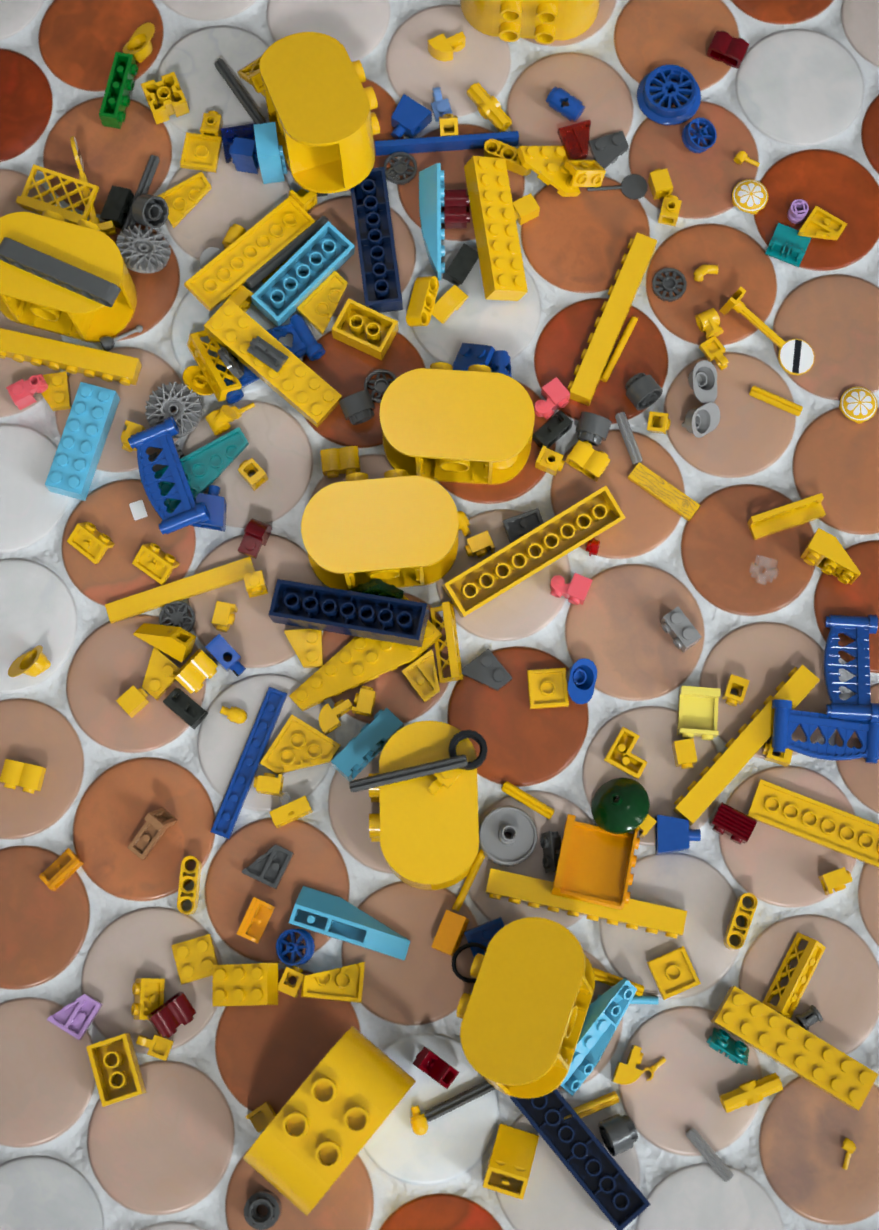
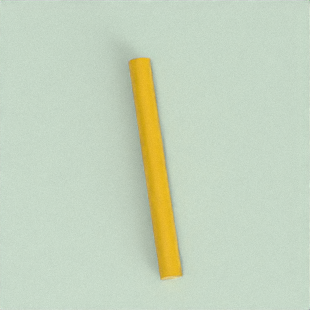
[600,316,638,382]
[452,849,485,912]

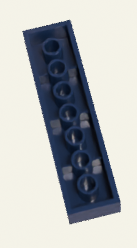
[351,167,403,313]
[269,579,430,647]
[510,1089,651,1230]

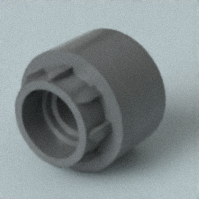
[132,194,169,228]
[625,373,663,410]
[339,390,375,425]
[575,412,612,446]
[598,1114,638,1156]
[244,1190,282,1230]

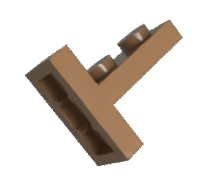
[127,808,178,860]

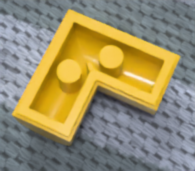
[604,726,648,780]

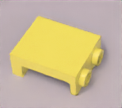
[677,686,721,740]

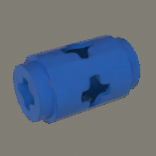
[546,86,585,122]
[489,350,512,378]

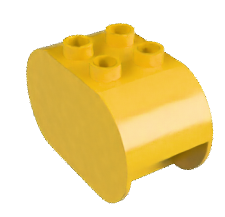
[460,0,600,44]
[259,32,380,194]
[0,210,137,343]
[380,362,535,485]
[301,469,459,592]
[368,721,479,890]
[456,917,595,1099]
[243,1026,416,1216]

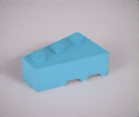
[253,122,287,184]

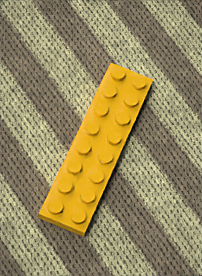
[184,196,315,312]
[747,779,879,868]

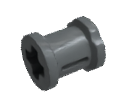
[795,1005,823,1031]

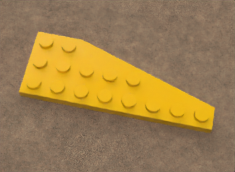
[289,594,442,711]

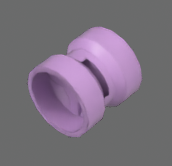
[787,199,809,224]

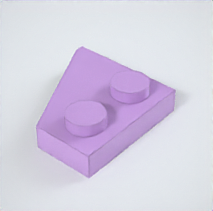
[47,994,103,1040]

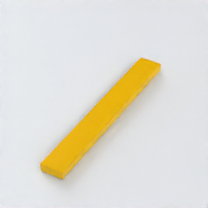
[105,557,255,624]

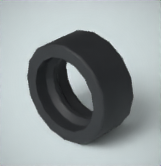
[449,730,488,771]

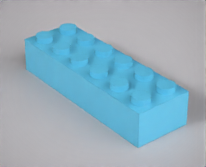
[251,221,355,327]
[45,382,120,501]

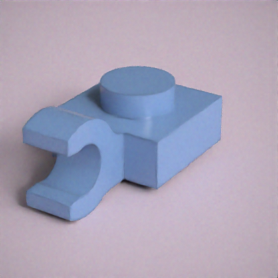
[431,87,453,122]

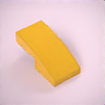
[432,285,469,324]

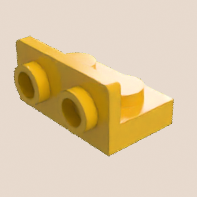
[564,160,606,187]
[67,522,114,564]
[132,543,180,585]
[131,978,165,1020]

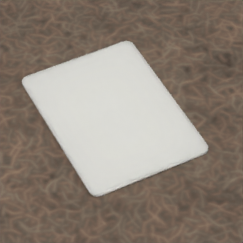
[129,500,148,521]

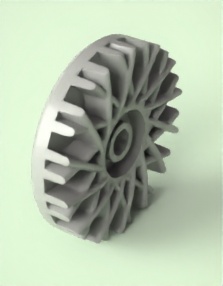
[116,225,171,274]
[145,382,202,438]
[479,806,537,866]

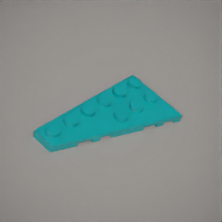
[141,427,249,513]

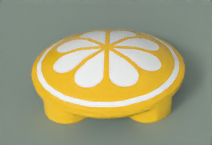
[732,179,768,215]
[839,387,877,424]

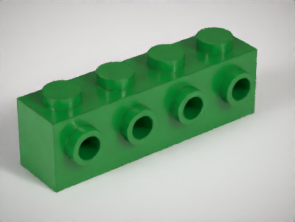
[99,52,138,129]

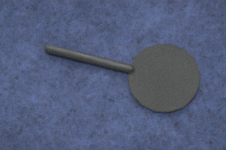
[587,174,648,200]

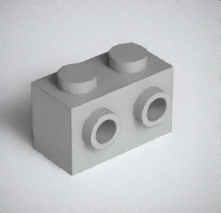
[660,606,702,653]

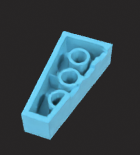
[331,708,404,782]

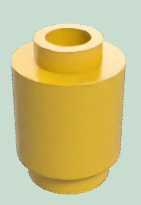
[222,224,246,249]

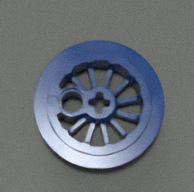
[637,65,701,125]

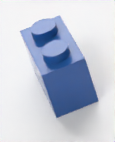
[229,137,260,174]

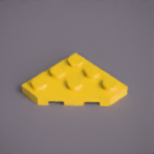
[516,146,581,197]
[260,714,341,774]

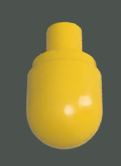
[457,511,471,537]
[220,706,247,724]
[410,1105,428,1136]

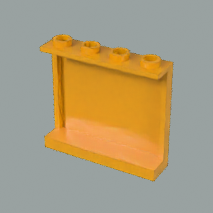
[551,814,640,910]

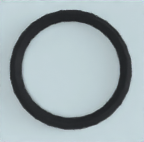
[452,943,487,983]

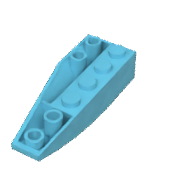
[419,163,445,280]
[289,886,411,961]
[560,978,637,1096]

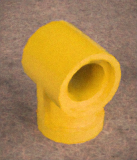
[695,308,723,340]
[205,404,237,435]

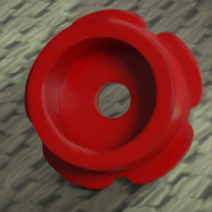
[586,538,600,556]

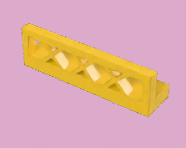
[187,330,242,402]
[747,493,826,540]
[430,601,463,683]
[762,932,826,1019]

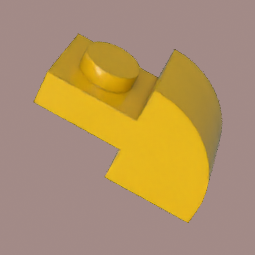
[428,31,466,61]
[319,699,353,735]
[611,1045,643,1085]

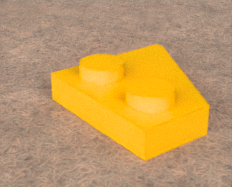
[797,206,847,241]

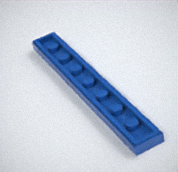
[375,131,519,156]
[210,687,288,839]

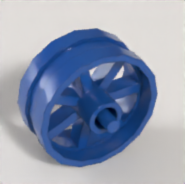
[682,117,717,153]
[276,928,315,966]

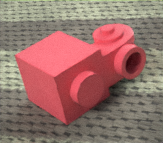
[6,374,48,410]
[534,377,570,419]
[550,573,593,605]

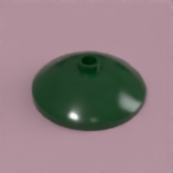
[591,778,650,834]

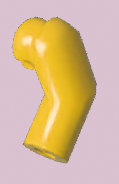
[693,265,718,282]

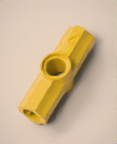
[467,83,512,132]
[719,1073,783,1113]

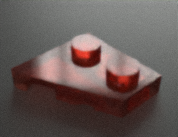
[557,120,591,160]

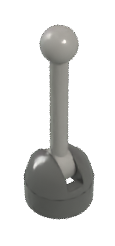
[99,325,143,351]

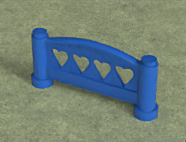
[216,314,325,404]
[128,416,210,534]
[823,614,879,723]
[772,699,879,764]

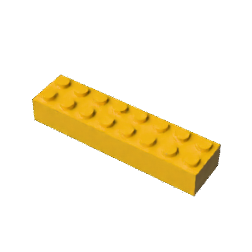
[464,156,528,301]
[204,298,342,428]
[711,986,879,1111]

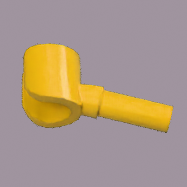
[734,151,760,167]
[231,402,255,419]
[641,1057,666,1081]
[841,1138,856,1170]

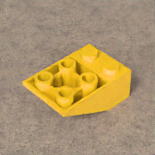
[801,528,861,585]
[482,1123,539,1200]

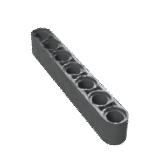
[0,237,121,307]

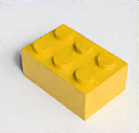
[331,298,399,361]
[212,963,278,1006]
[86,1033,146,1107]

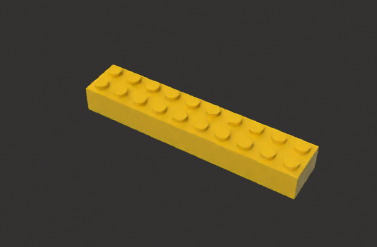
[442,486,626,618]

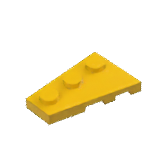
[158,171,212,229]
[297,271,348,335]
[301,962,365,1003]

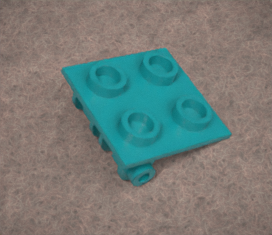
[765,223,812,267]
[706,1027,749,1066]

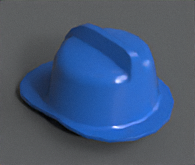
[566,658,597,704]

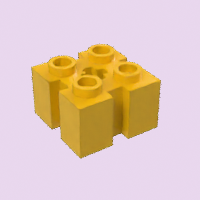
[141,72,190,125]

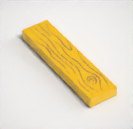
[628,462,701,521]

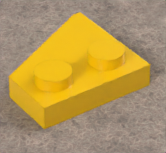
[41,372,71,411]
[284,629,323,668]
[142,647,180,700]
[401,649,440,703]

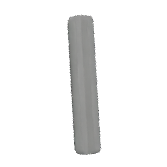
[615,412,642,465]
[686,1128,733,1182]

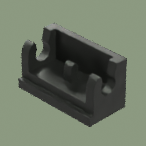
[100,186,134,229]
[443,243,479,287]
[532,410,573,449]
[163,688,209,729]

